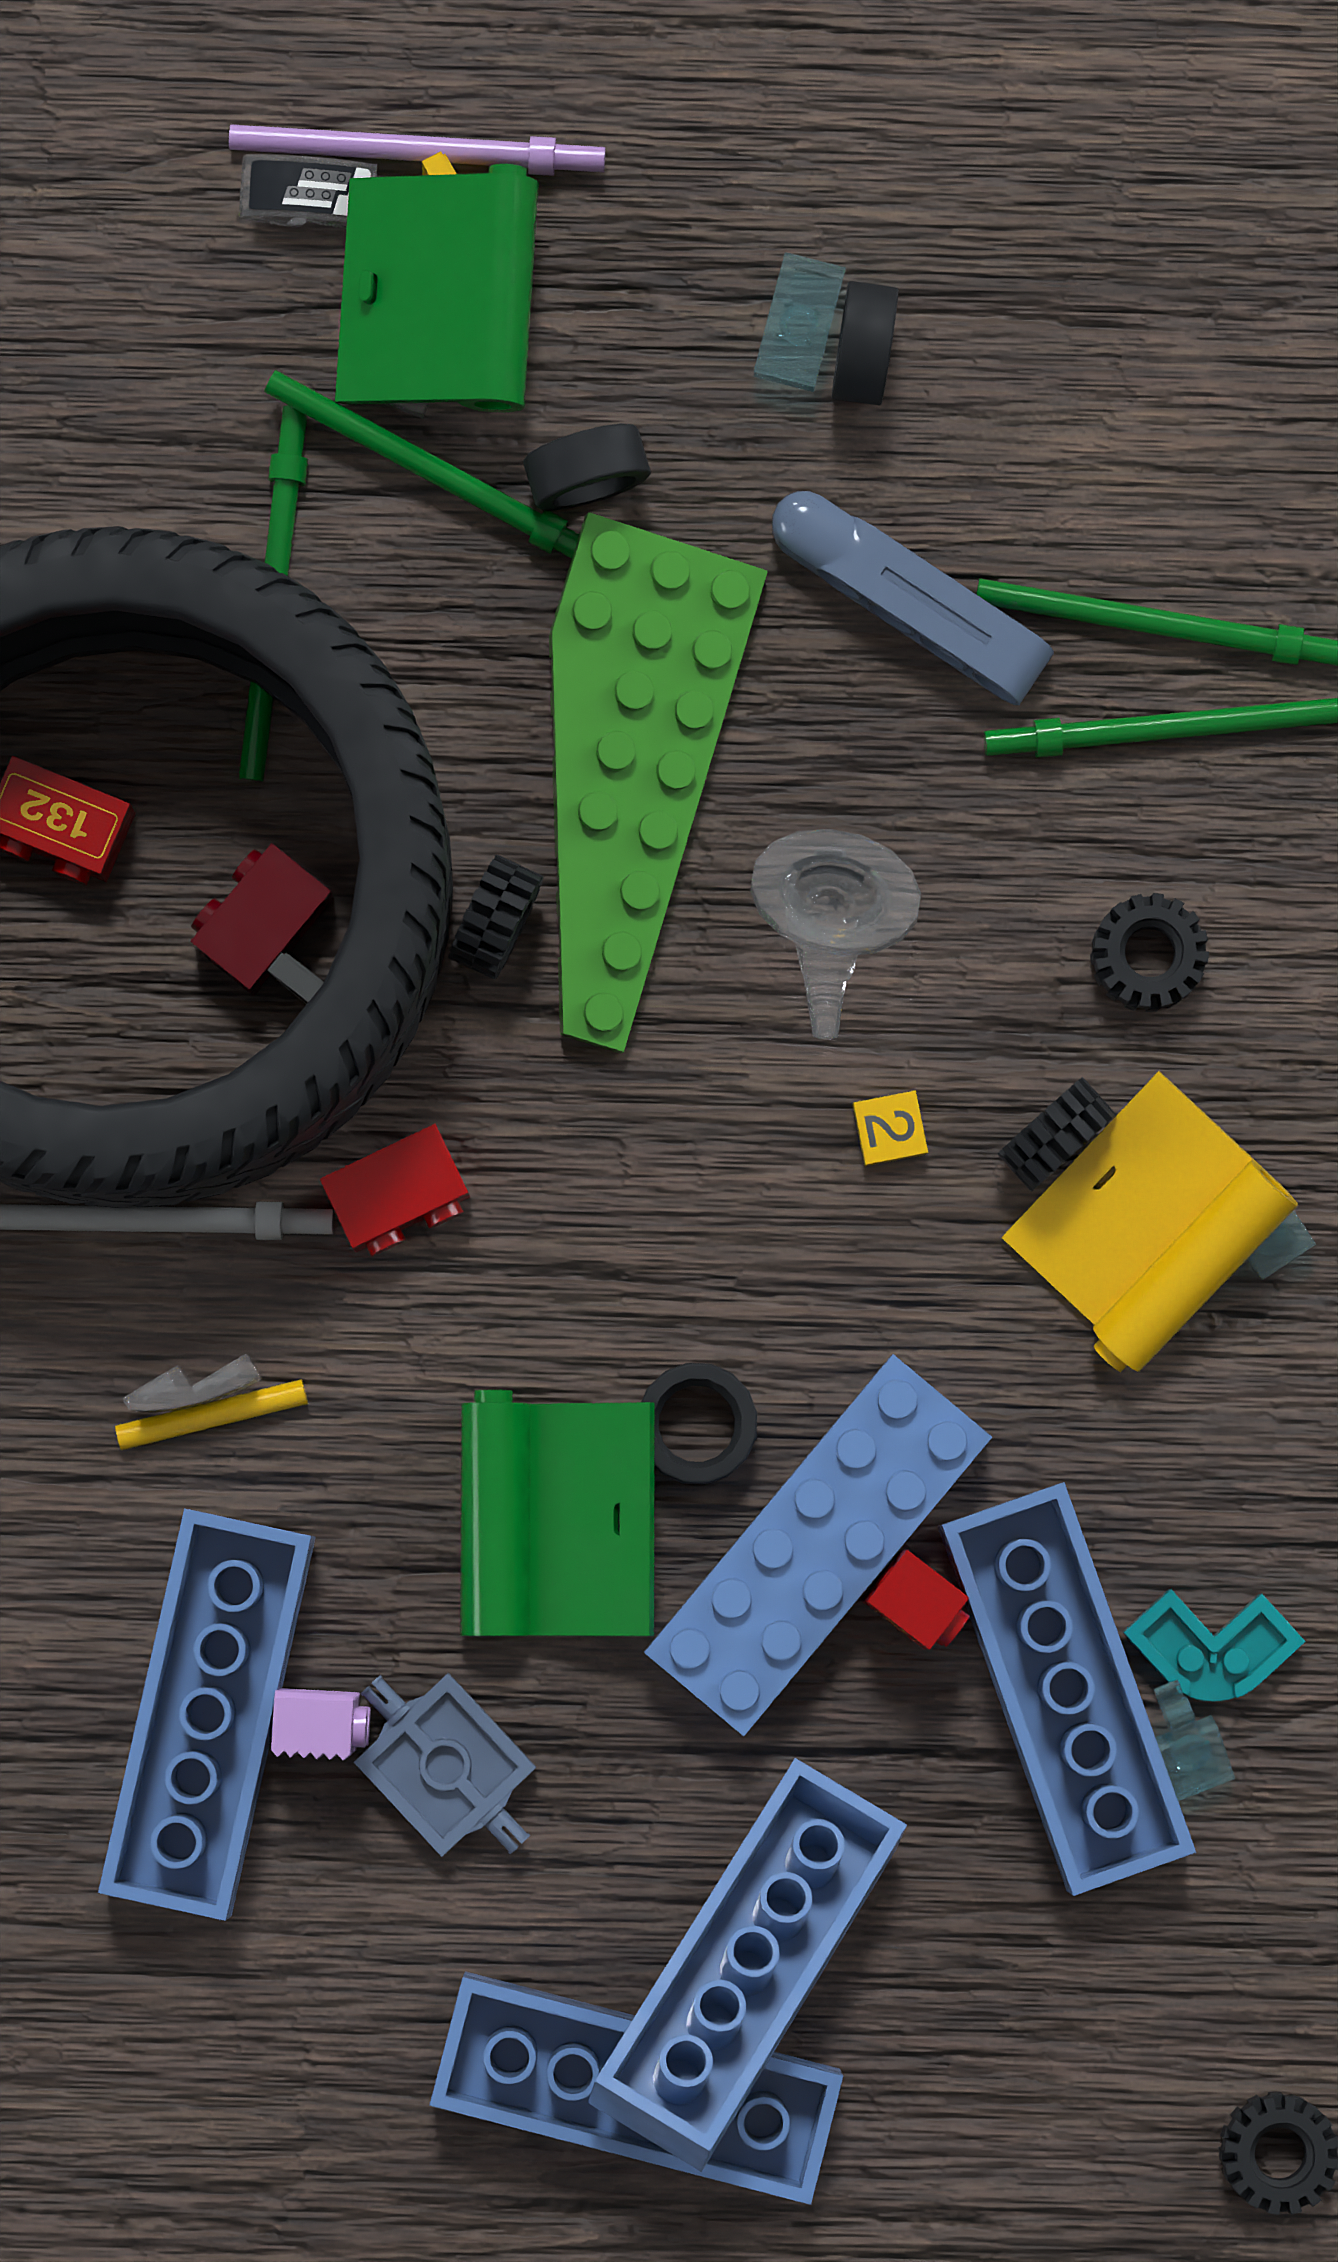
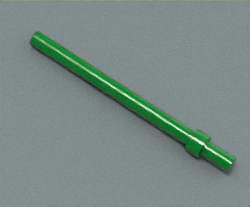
[264,370,579,559]
[238,405,308,782]
[976,578,1338,666]
[983,698,1338,758]

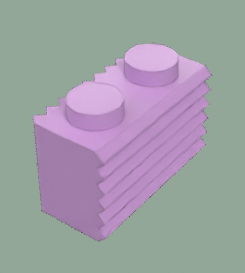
[271,1688,371,1760]

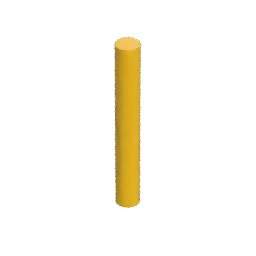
[115,1379,308,1450]

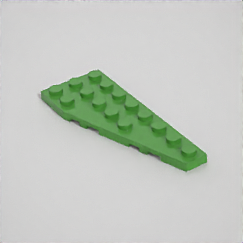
[549,512,768,1053]

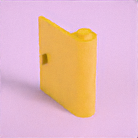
[1001,1071,1298,1372]

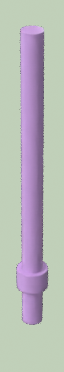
[229,125,606,176]

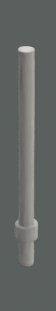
[0,1202,334,1240]

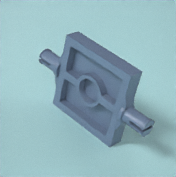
[354,1673,536,1857]

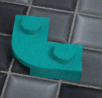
[1122,1589,1306,1701]

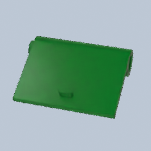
[335,164,539,413]
[460,1390,655,1636]

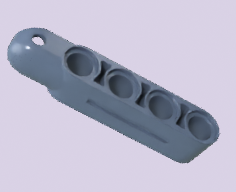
[772,491,1054,706]

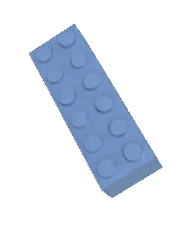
[644,1354,992,1736]
[938,1482,1196,1896]
[98,1508,316,1921]
[588,1758,907,2172]
[430,1971,843,2205]

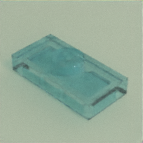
[753,252,846,392]

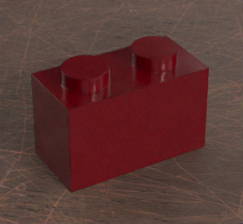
[190,843,334,997]

